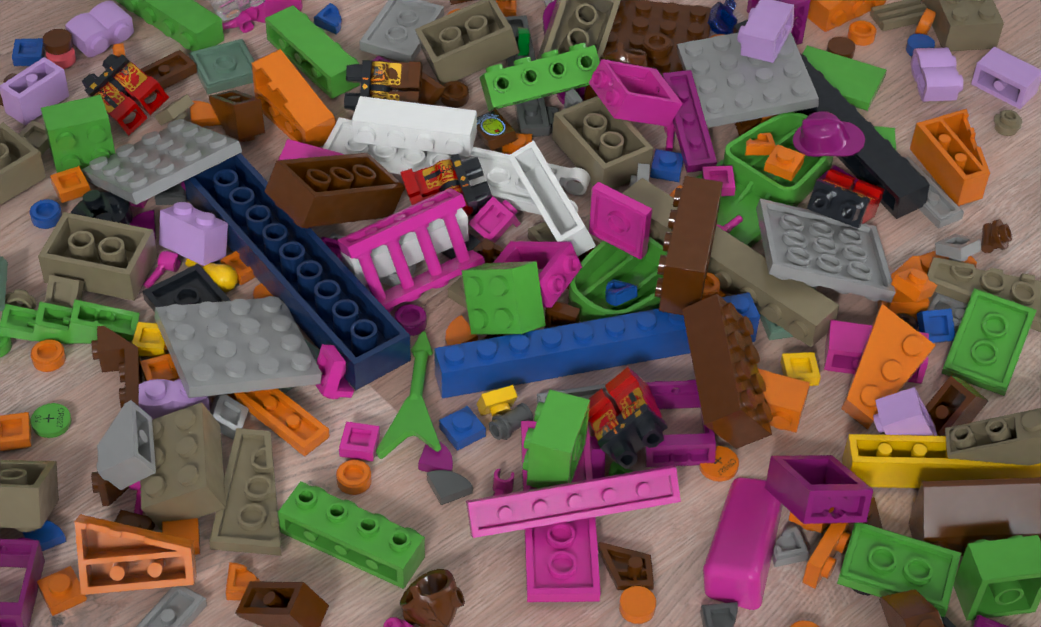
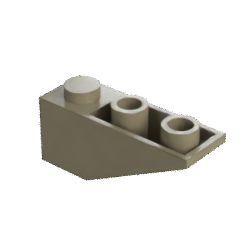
[945,408,1041,466]

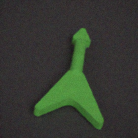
[376,332,441,459]

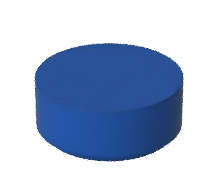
[906,34,935,56]
[30,199,62,229]

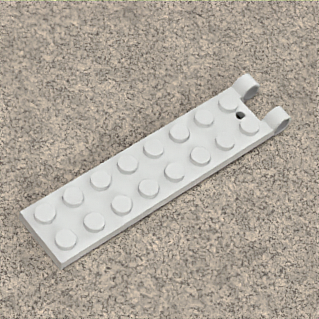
[323,117,591,215]

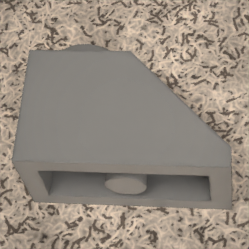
[96,400,156,490]

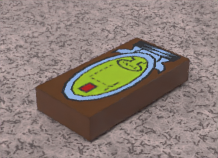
[477,110,518,151]

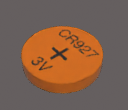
[699,446,739,482]

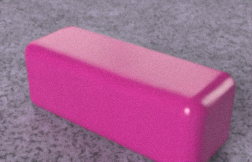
[703,477,783,610]

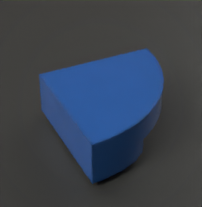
[314,3,342,35]
[605,279,638,306]
[22,520,67,551]

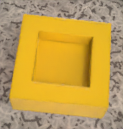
[132,322,167,357]
[780,352,821,386]
[477,385,517,417]

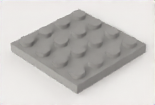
[677,32,819,128]
[81,119,242,205]
[756,198,896,302]
[155,296,322,398]

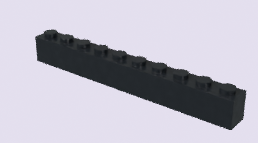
[733,20,930,219]

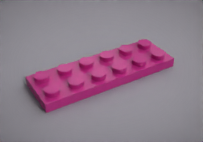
[521,421,601,602]

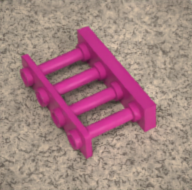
[337,188,485,312]

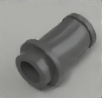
[489,403,533,440]

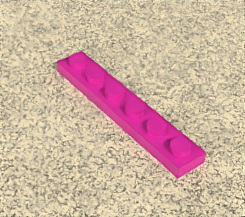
[466,465,681,538]

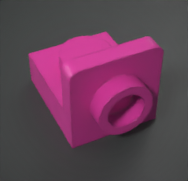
[468,196,521,243]
[316,344,354,399]

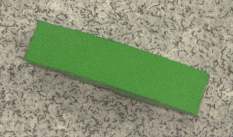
[0,299,140,344]

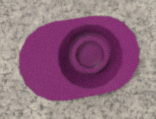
[793,111,865,157]

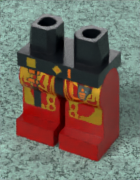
[82,54,170,136]
[400,154,492,217]
[807,169,885,228]
[588,367,668,469]

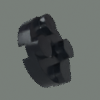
[71,190,133,225]

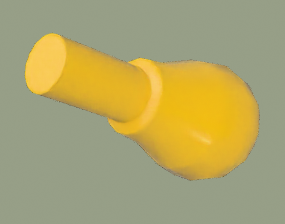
[185,258,238,293]

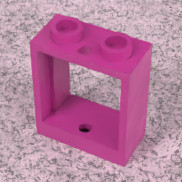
[589,59,683,127]
[493,241,582,308]

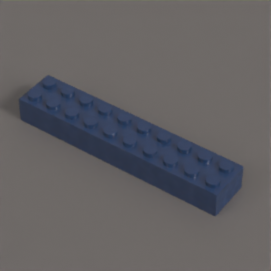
[184,153,411,390]

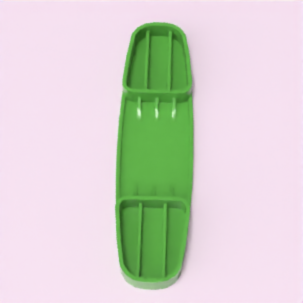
[568,112,834,322]

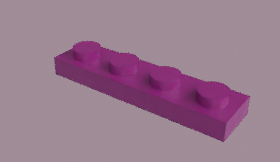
[662,70,717,173]

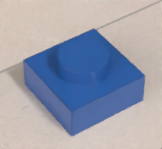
[12,38,45,66]
[650,149,684,182]
[917,309,955,343]
[439,406,486,451]

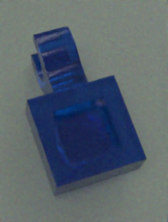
[707,0,738,35]

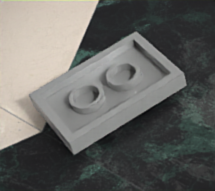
[359,0,444,63]

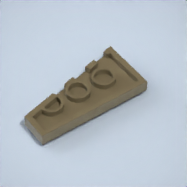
[927,257,1041,332]
[209,428,282,556]

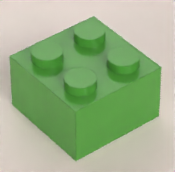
[41,95,115,173]
[462,261,546,334]
[523,390,590,488]
[953,535,1041,621]

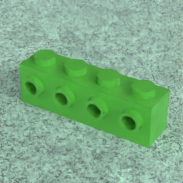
[265,5,360,99]
[480,43,600,111]
[278,481,425,589]

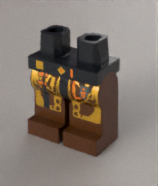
[344,60,423,111]

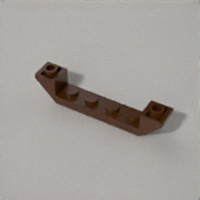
[91,326,143,506]

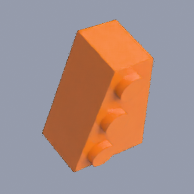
[807,0,886,32]
[251,49,336,147]
[910,109,990,206]
[841,304,936,430]
[74,514,197,595]

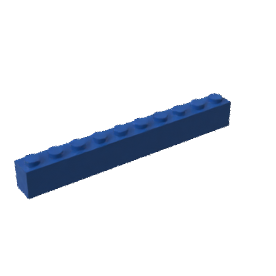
[434,293,760,399]

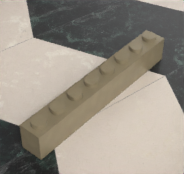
[622,178,839,347]

